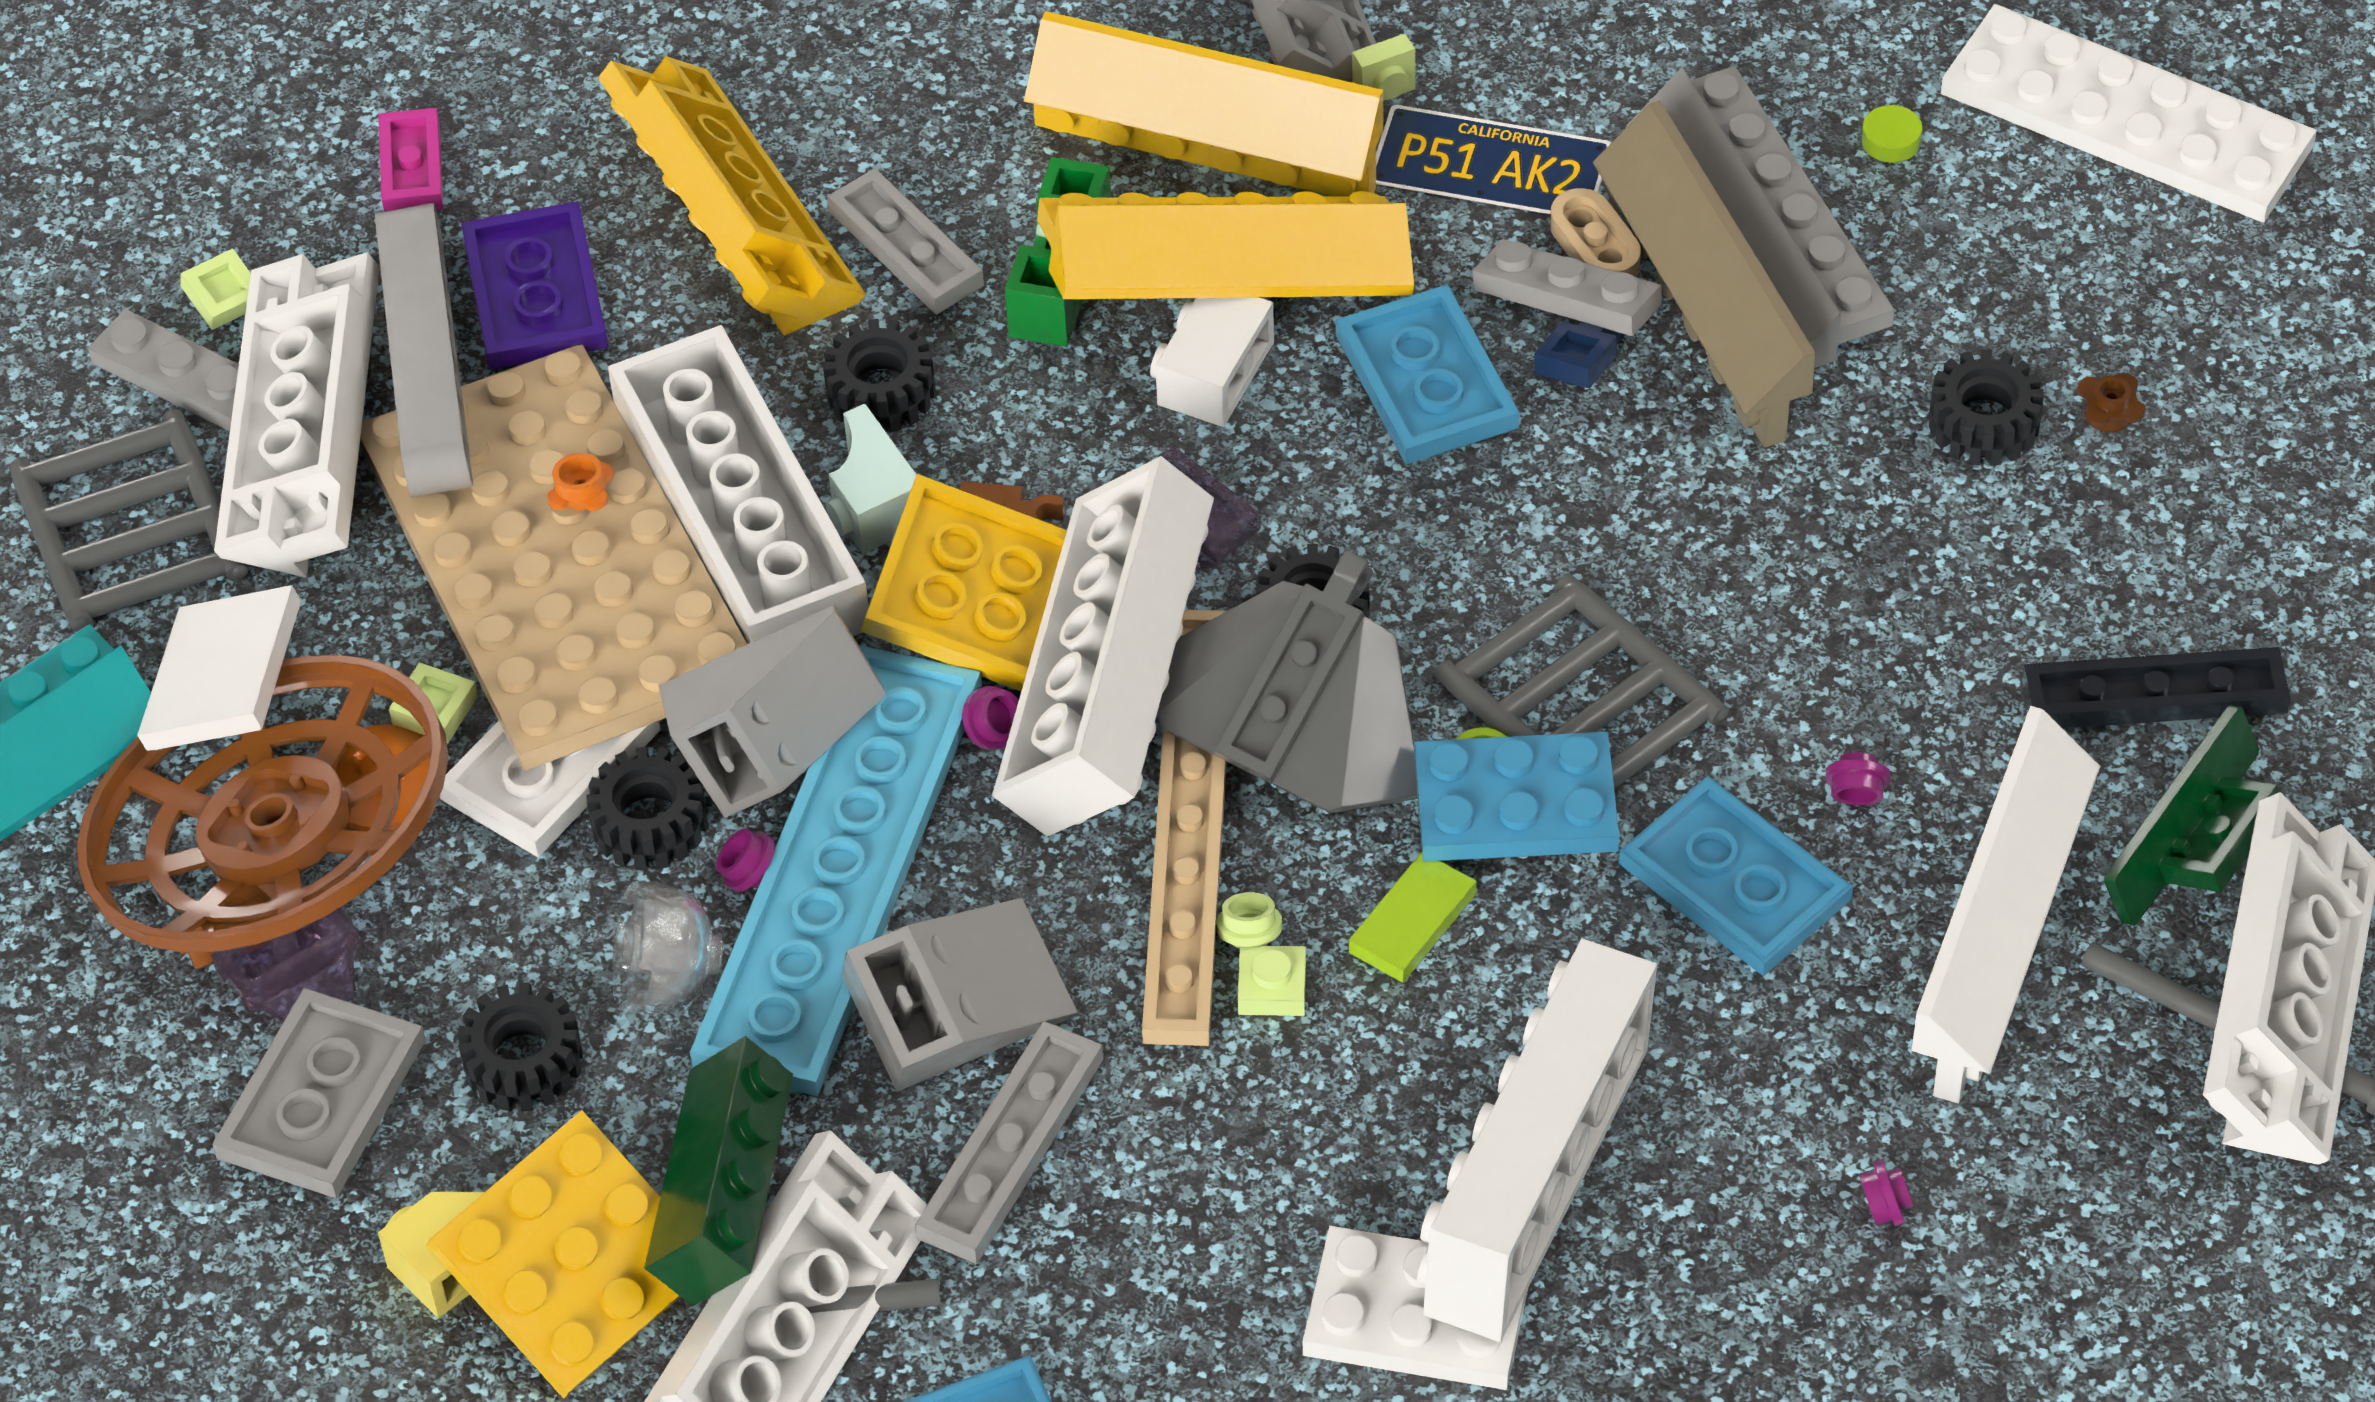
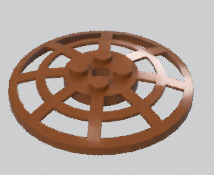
[77,655,448,952]

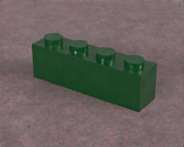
[644,1036,793,1306]

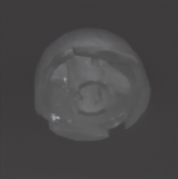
[612,881,723,1013]

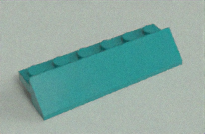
[0,624,151,842]

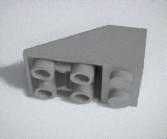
[658,605,887,818]
[842,898,1078,1092]

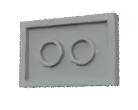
[212,988,426,1198]

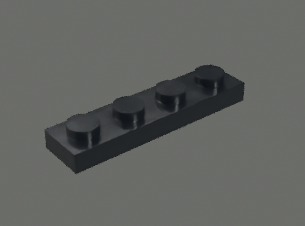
[2022,647,2290,728]

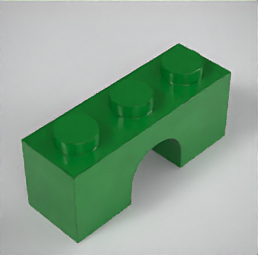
[1005,157,1111,347]

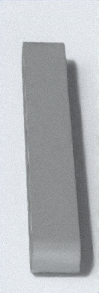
[375,203,473,498]

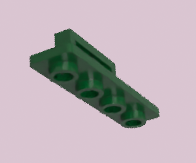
[2104,706,2279,925]

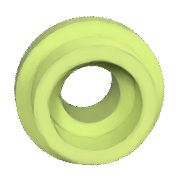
[1216,892,1282,949]

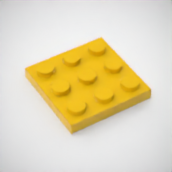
[860,474,1067,691]
[426,1110,681,1399]

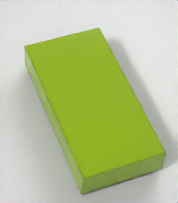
[1349,852,1477,983]

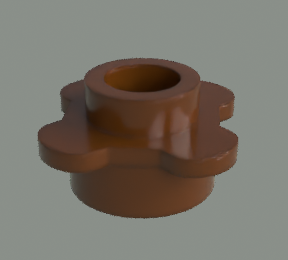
[2077,373,2146,432]

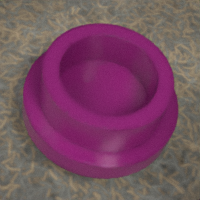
[962,686,1019,750]
[1825,752,1891,805]
[716,829,775,892]
[1859,1159,1914,1227]

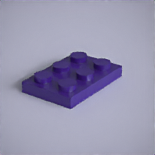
[461,201,609,370]

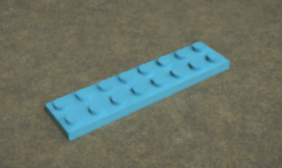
[690,645,982,1097]

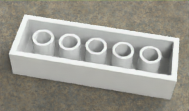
[608,325,869,644]
[992,456,1214,837]
[1417,938,1657,1342]

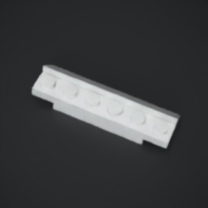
[214,252,380,578]
[1912,706,2100,1104]
[2203,792,2375,1164]
[644,1130,927,1402]

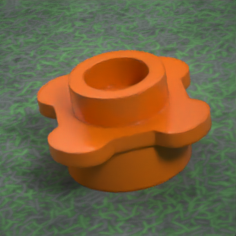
[547,453,614,511]

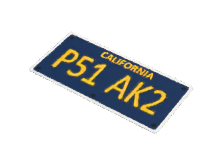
[1376,105,1611,214]

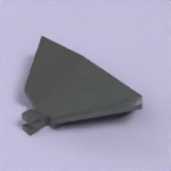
[1157,549,1418,813]

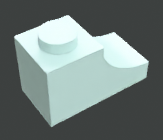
[826,404,916,554]

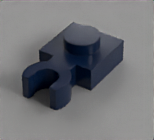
[1534,321,1625,389]

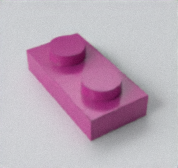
[378,108,444,212]

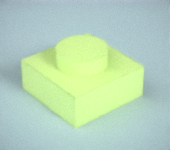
[1352,34,1415,101]
[180,248,251,330]
[389,662,478,743]
[1238,946,1306,1016]

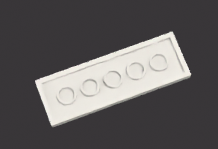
[1941,4,2317,223]

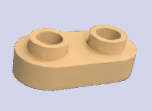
[1550,188,1641,277]

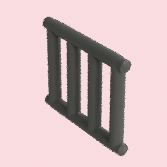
[9,409,248,632]
[1434,573,1729,789]

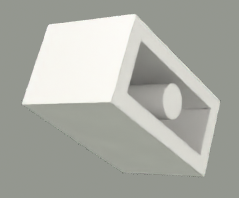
[1150,297,1274,427]

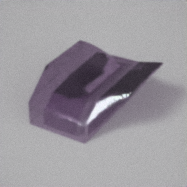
[211,908,360,1022]

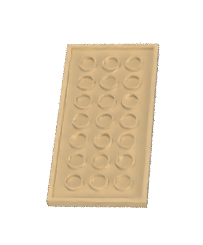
[359,345,747,771]

